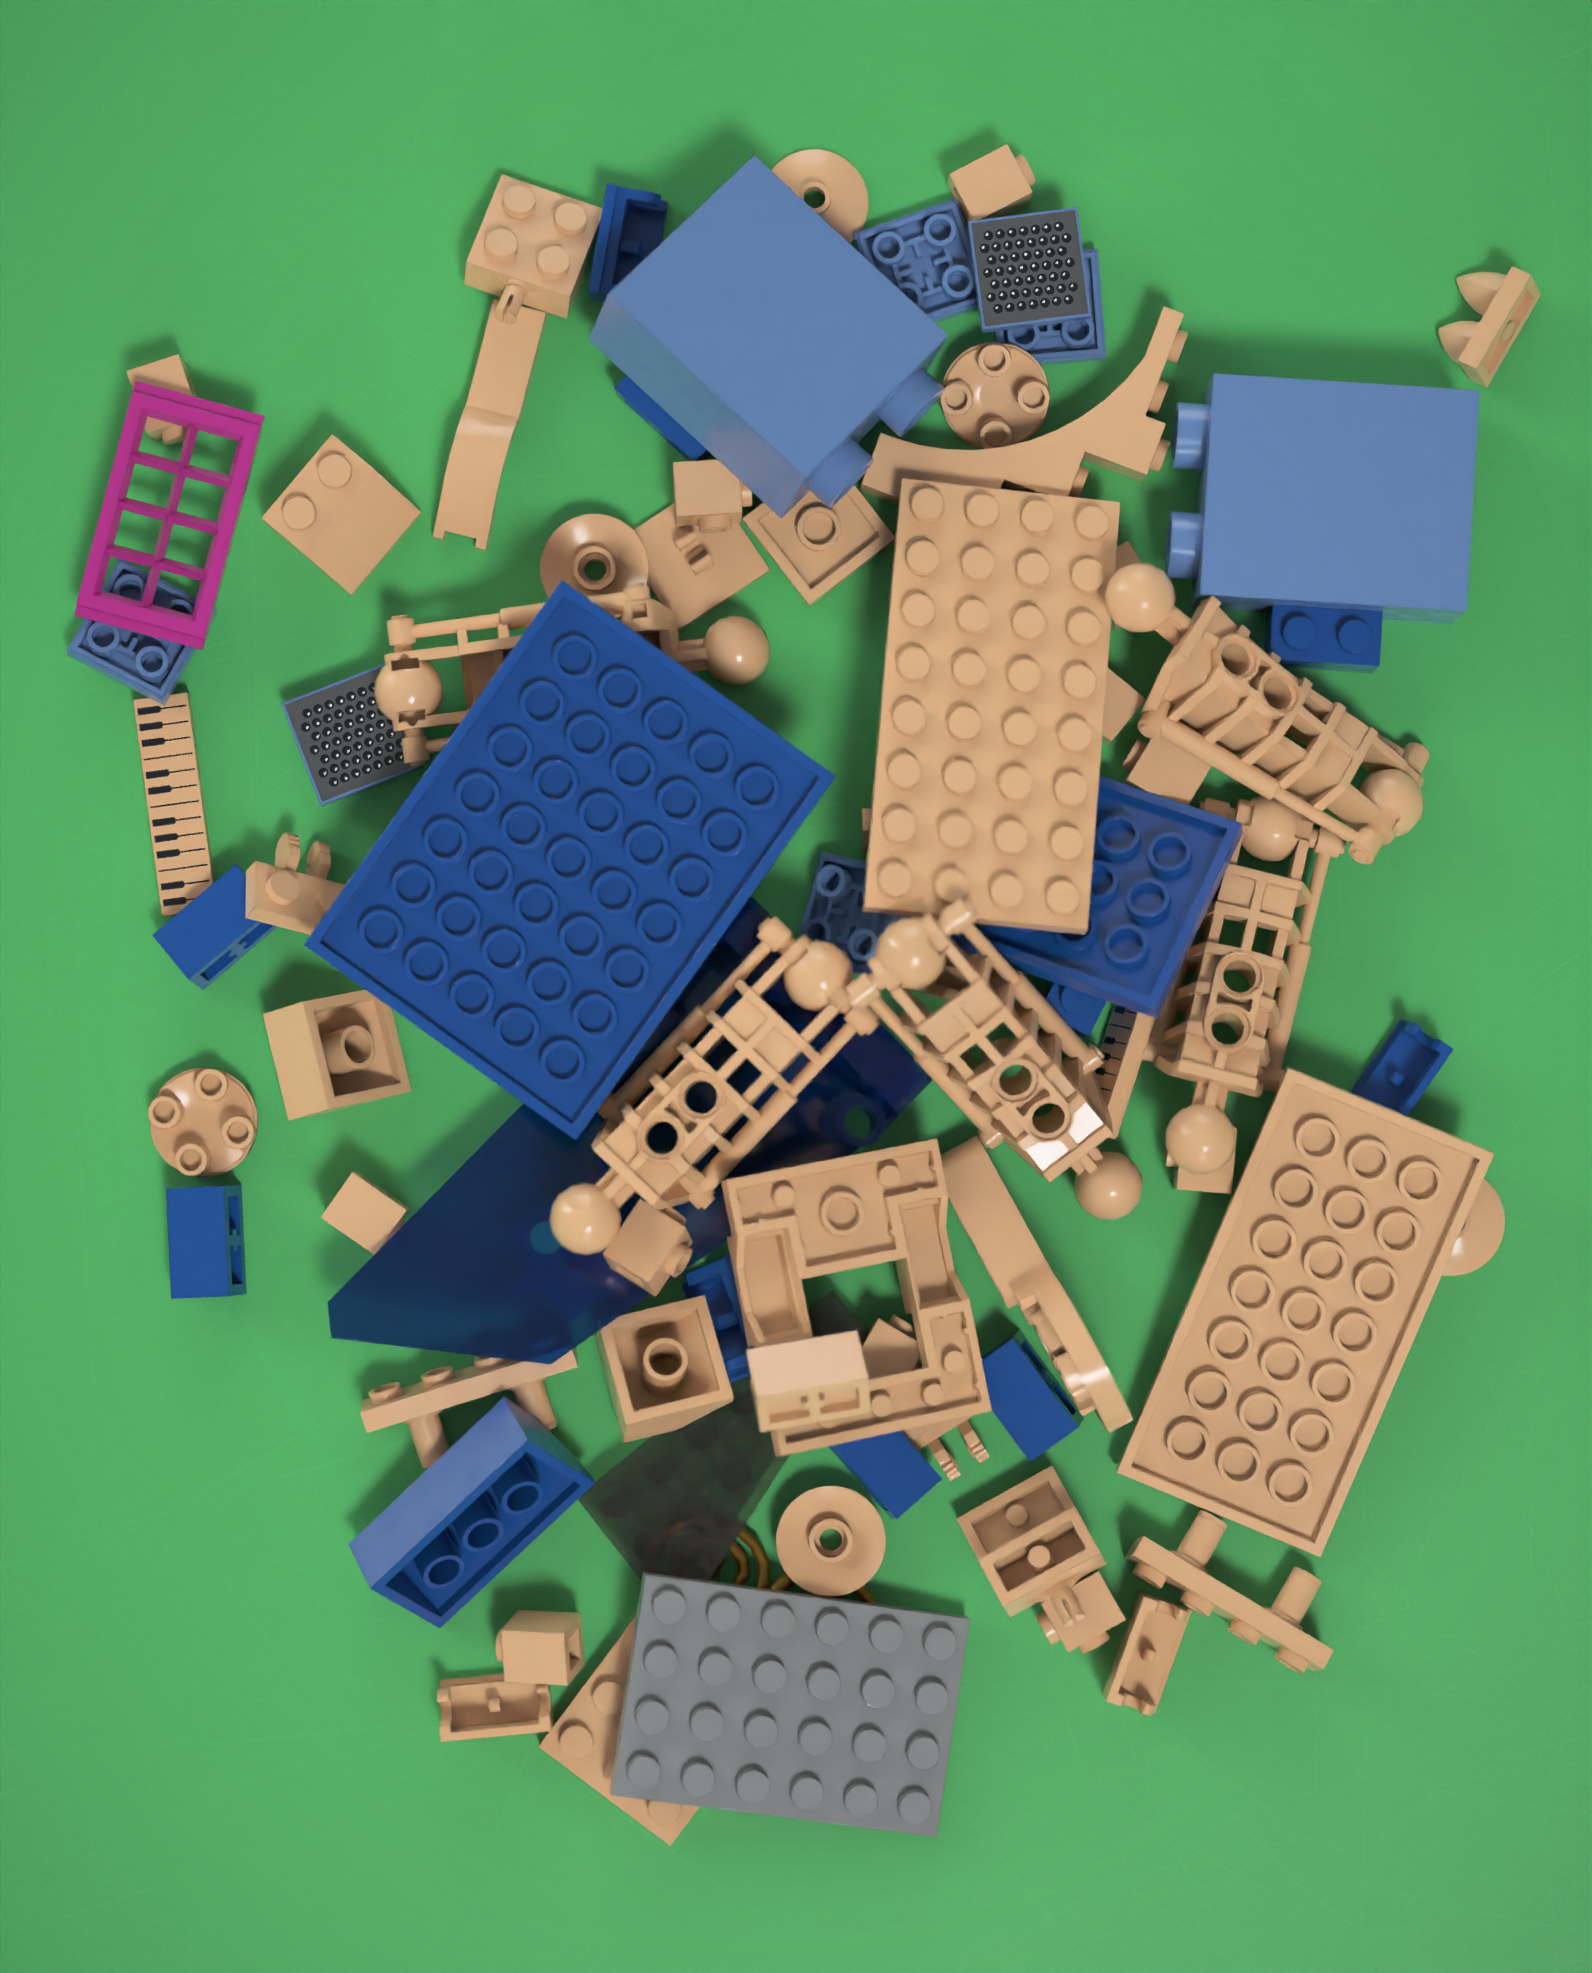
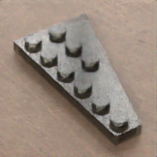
[578,1290,868,1581]

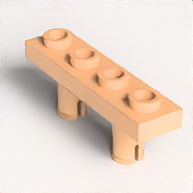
[360,1333,578,1468]
[1125,1510,1334,1674]

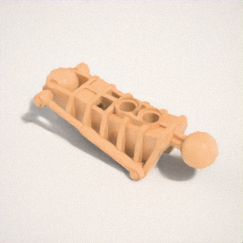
[1105,563,1430,865]
[374,582,771,767]
[1142,796,1347,1174]
[845,897,1143,1220]
[549,916,880,1255]

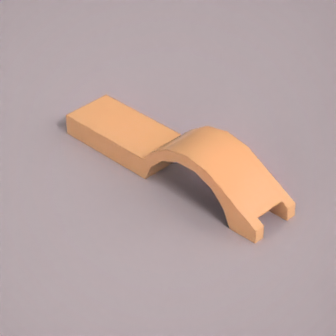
[433,299,547,551]

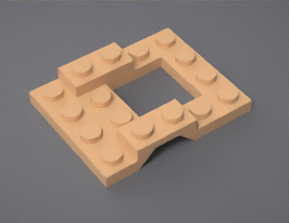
[721,1139,992,1456]

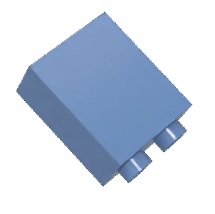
[588,155,949,519]
[1165,373,1480,624]

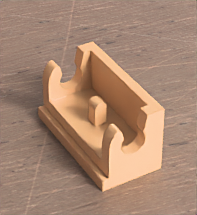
[746,1330,871,1432]
[1103,1591,1192,1716]
[437,1673,554,1742]

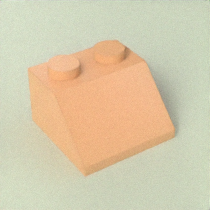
[262,434,422,596]
[263,989,412,1121]
[596,1295,734,1443]

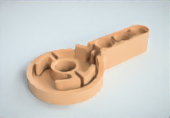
[941,1135,1133,1434]

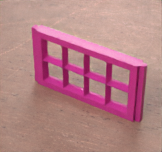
[74,381,265,650]

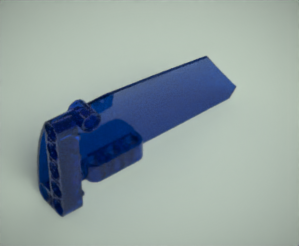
[327,897,932,1364]

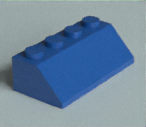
[348,1397,596,1628]

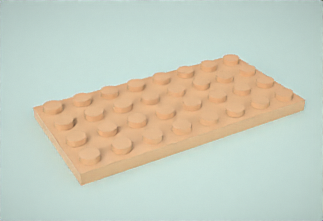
[862,478,1120,935]
[1116,1066,1494,1557]

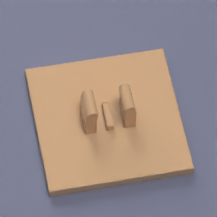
[634,503,770,630]

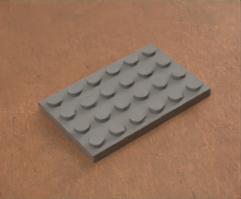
[609,1572,970,1837]

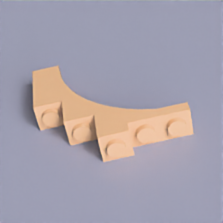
[861,306,1188,506]

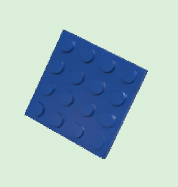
[951,775,1243,1018]

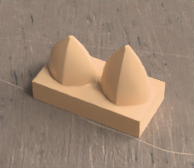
[1438,266,1541,388]

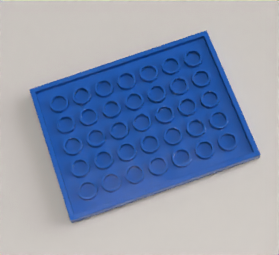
[304,580,836,1140]

